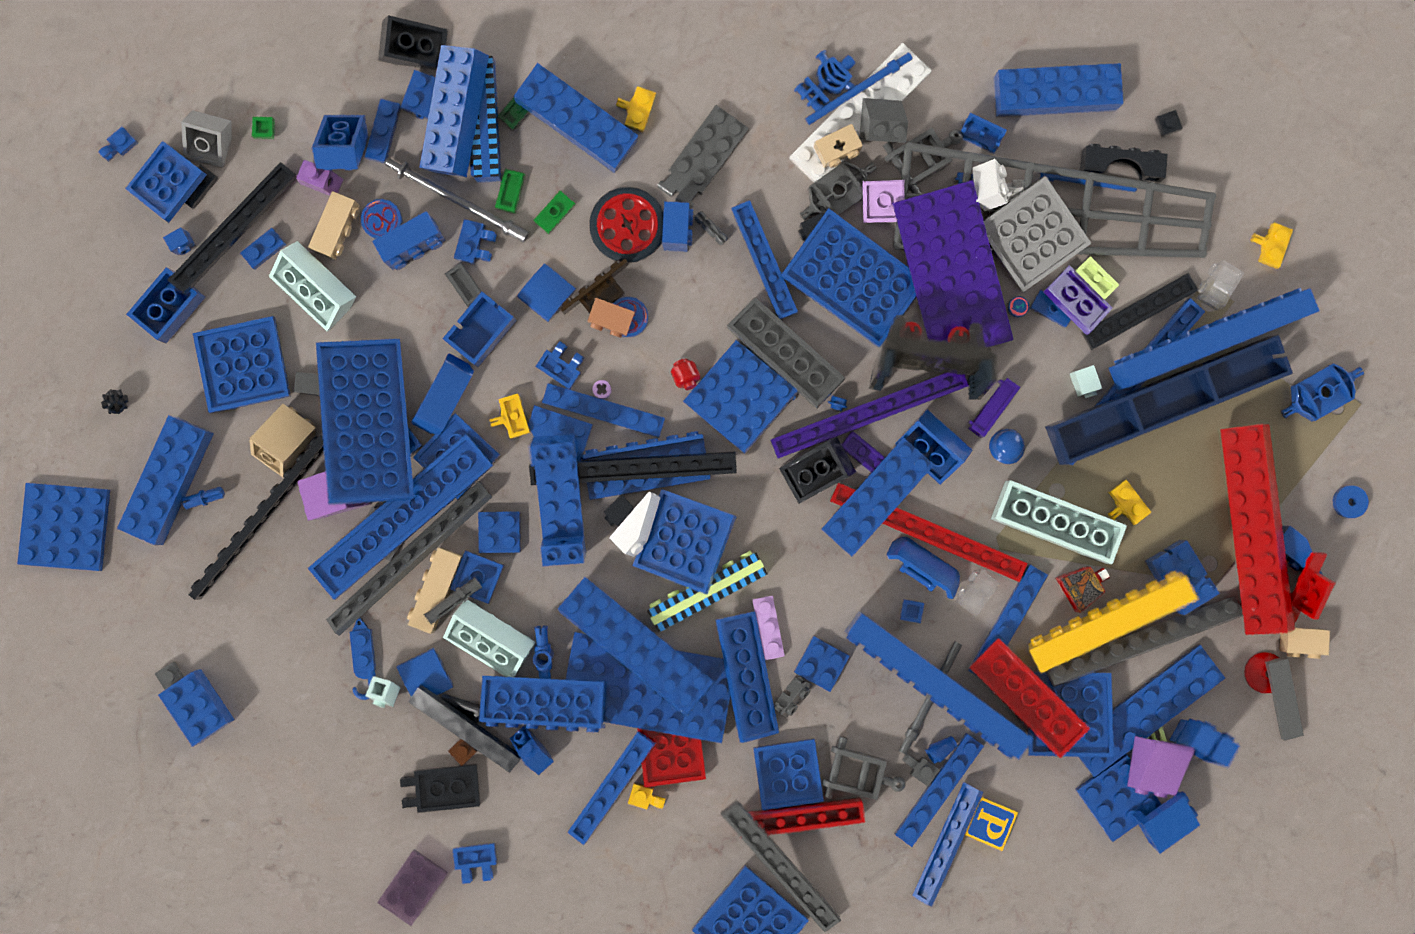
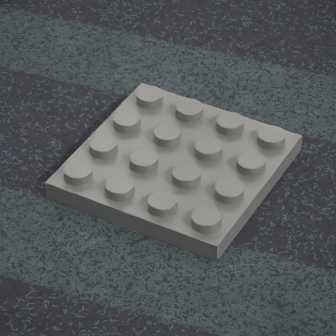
[983,176,1091,292]

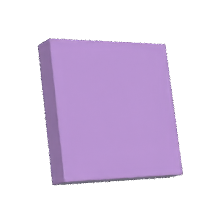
[863,180,905,223]

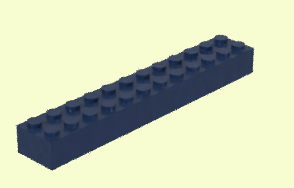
[1045,335,1293,465]

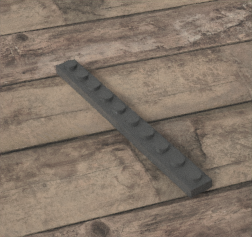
[326,481,492,636]
[1046,596,1243,687]

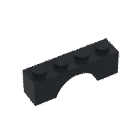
[1080,144,1168,183]

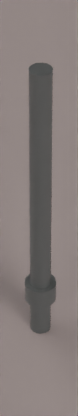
[899,641,962,755]

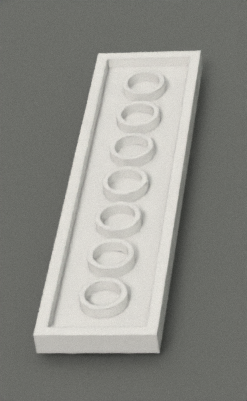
[789,43,931,182]

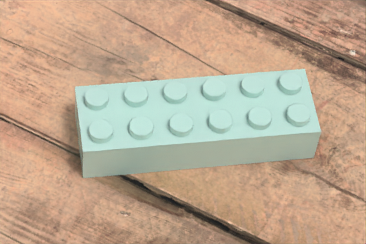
[991,480,1127,564]

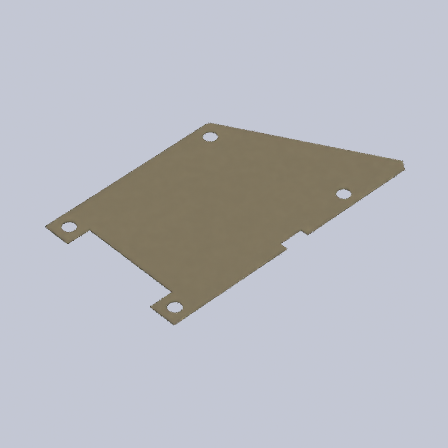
[996,279,1362,584]

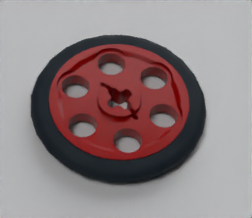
[589,187,664,263]

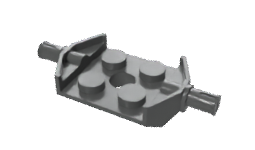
[799,161,877,221]

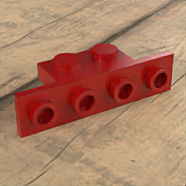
[1291,552,1335,625]

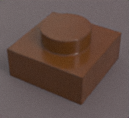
[448,739,478,766]

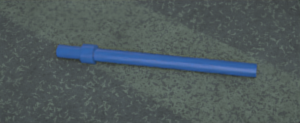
[805,52,913,125]

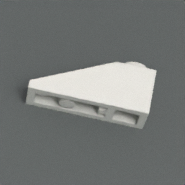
[610,492,660,557]

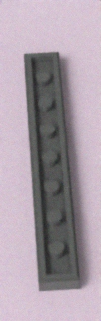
[721,800,841,932]

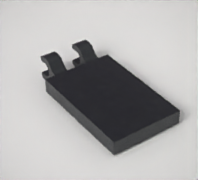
[400,764,480,813]

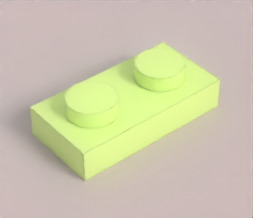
[1075,256,1119,300]

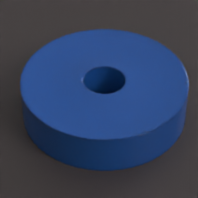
[1333,486,1369,518]

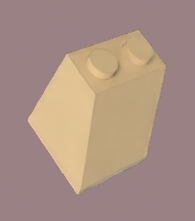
[250,404,316,478]

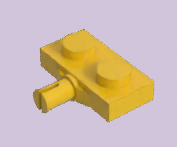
[616,86,656,132]
[1251,222,1293,269]
[489,394,530,439]
[1108,480,1151,525]

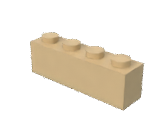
[407,547,463,634]

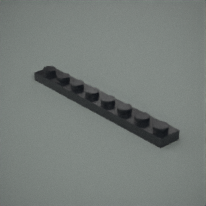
[168,162,297,295]

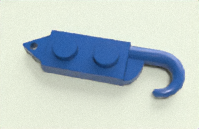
[349,617,376,700]

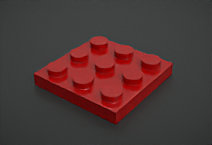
[637,728,706,787]

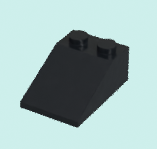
[378,15,448,69]
[779,436,856,504]

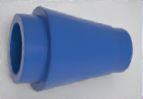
[926,736,958,764]

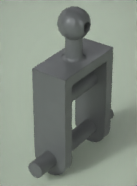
[883,128,963,194]
[822,736,906,800]

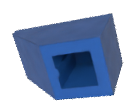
[509,725,554,775]

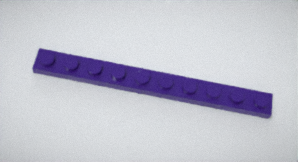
[770,367,969,459]

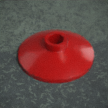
[1244,652,1279,693]

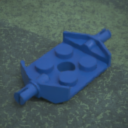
[1281,364,1364,422]

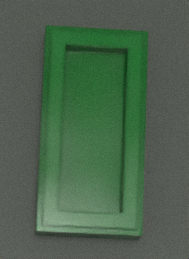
[495,169,525,213]

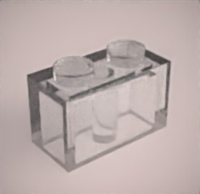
[1196,260,1244,311]

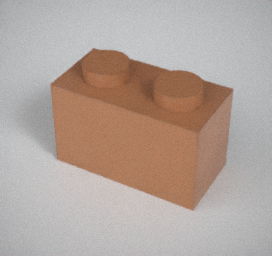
[587,298,635,338]

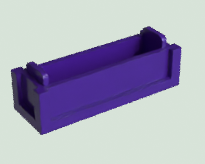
[968,378,1021,438]

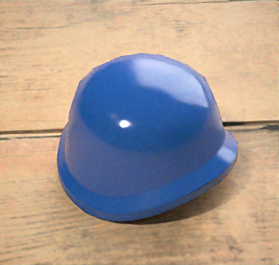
[989,429,1025,464]

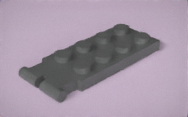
[657,105,749,209]

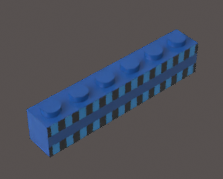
[470,56,501,183]

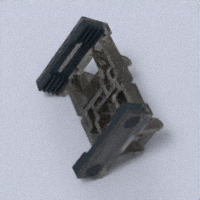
[869,315,997,400]

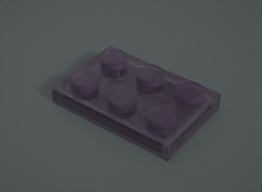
[377,849,448,926]

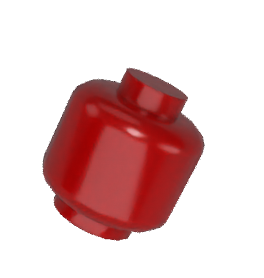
[671,358,700,390]

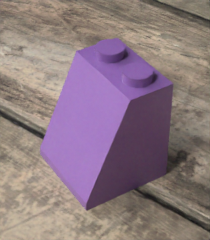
[297,471,372,521]
[1128,736,1194,798]

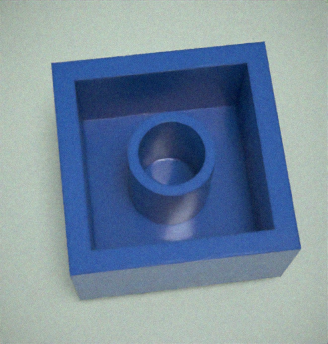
[662,202,693,252]

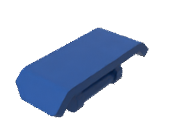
[411,353,474,434]
[887,537,960,599]

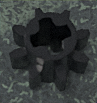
[101,389,129,414]

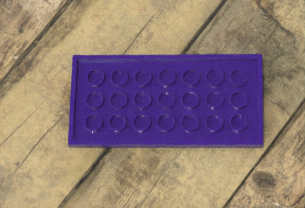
[892,180,1014,362]

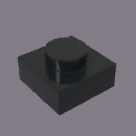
[1155,110,1183,137]

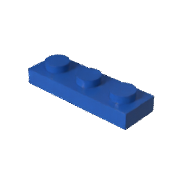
[365,99,401,163]

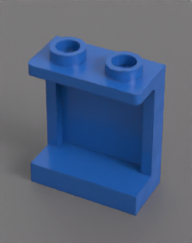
[1133,791,1200,854]

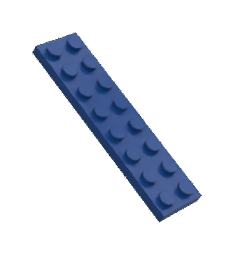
[1079,645,1226,777]

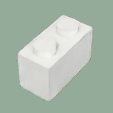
[972,159,1009,211]

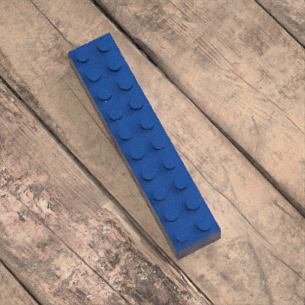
[1109,288,1320,390]
[844,612,1033,760]

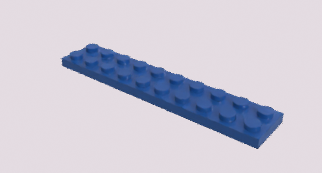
[308,434,494,600]

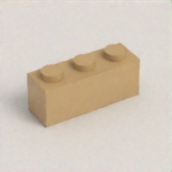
[308,191,360,260]

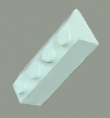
[269,241,356,332]
[443,600,535,677]

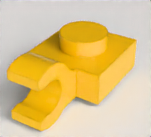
[628,782,666,810]

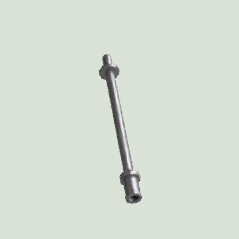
[384,158,530,243]

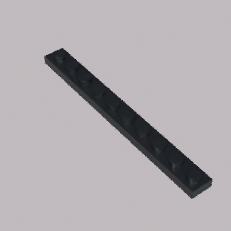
[188,434,324,600]
[529,451,737,486]

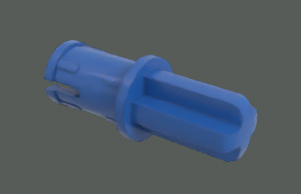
[182,487,225,510]

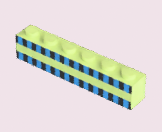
[647,551,768,633]

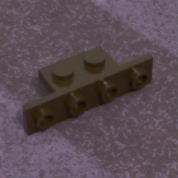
[561,259,628,315]

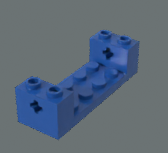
[529,434,586,566]

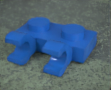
[454,219,497,264]
[535,341,584,389]
[453,843,497,884]

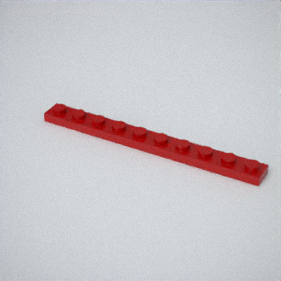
[830,483,1027,582]

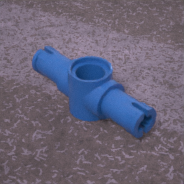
[533,625,554,679]

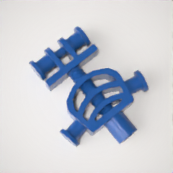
[794,50,856,112]

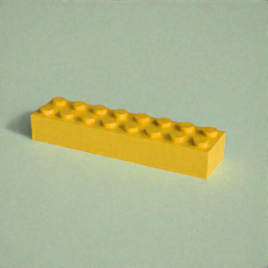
[1028,571,1198,673]

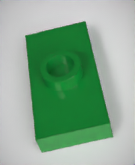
[533,190,576,235]

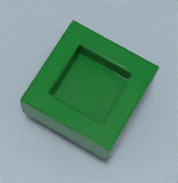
[252,117,275,139]

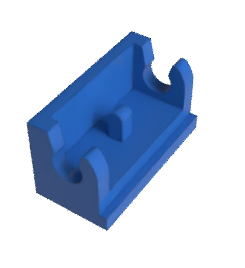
[961,113,1007,154]

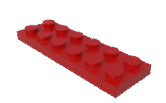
[969,638,1090,759]

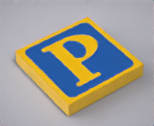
[965,797,1018,851]

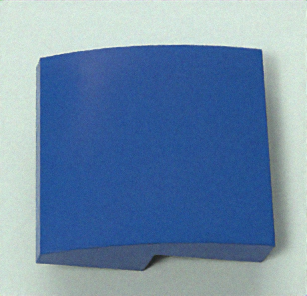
[517,263,576,322]
[397,648,453,697]

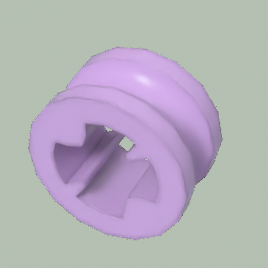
[592,380,611,399]

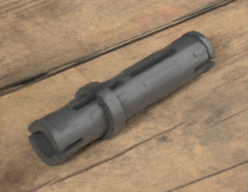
[423,577,482,625]

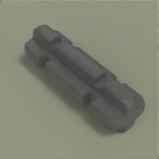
[694,211,728,245]

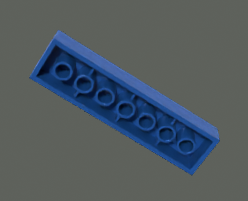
[558,577,714,717]

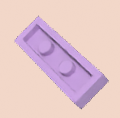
[752,596,785,660]

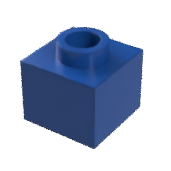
[163,227,195,255]

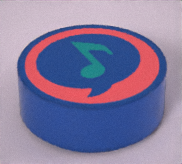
[1008,296,1029,318]

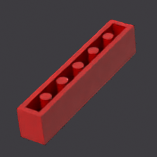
[740,797,865,839]

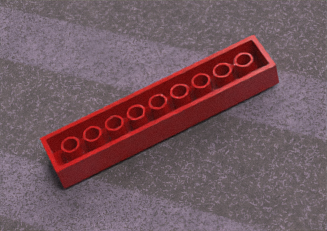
[1220,424,1295,635]

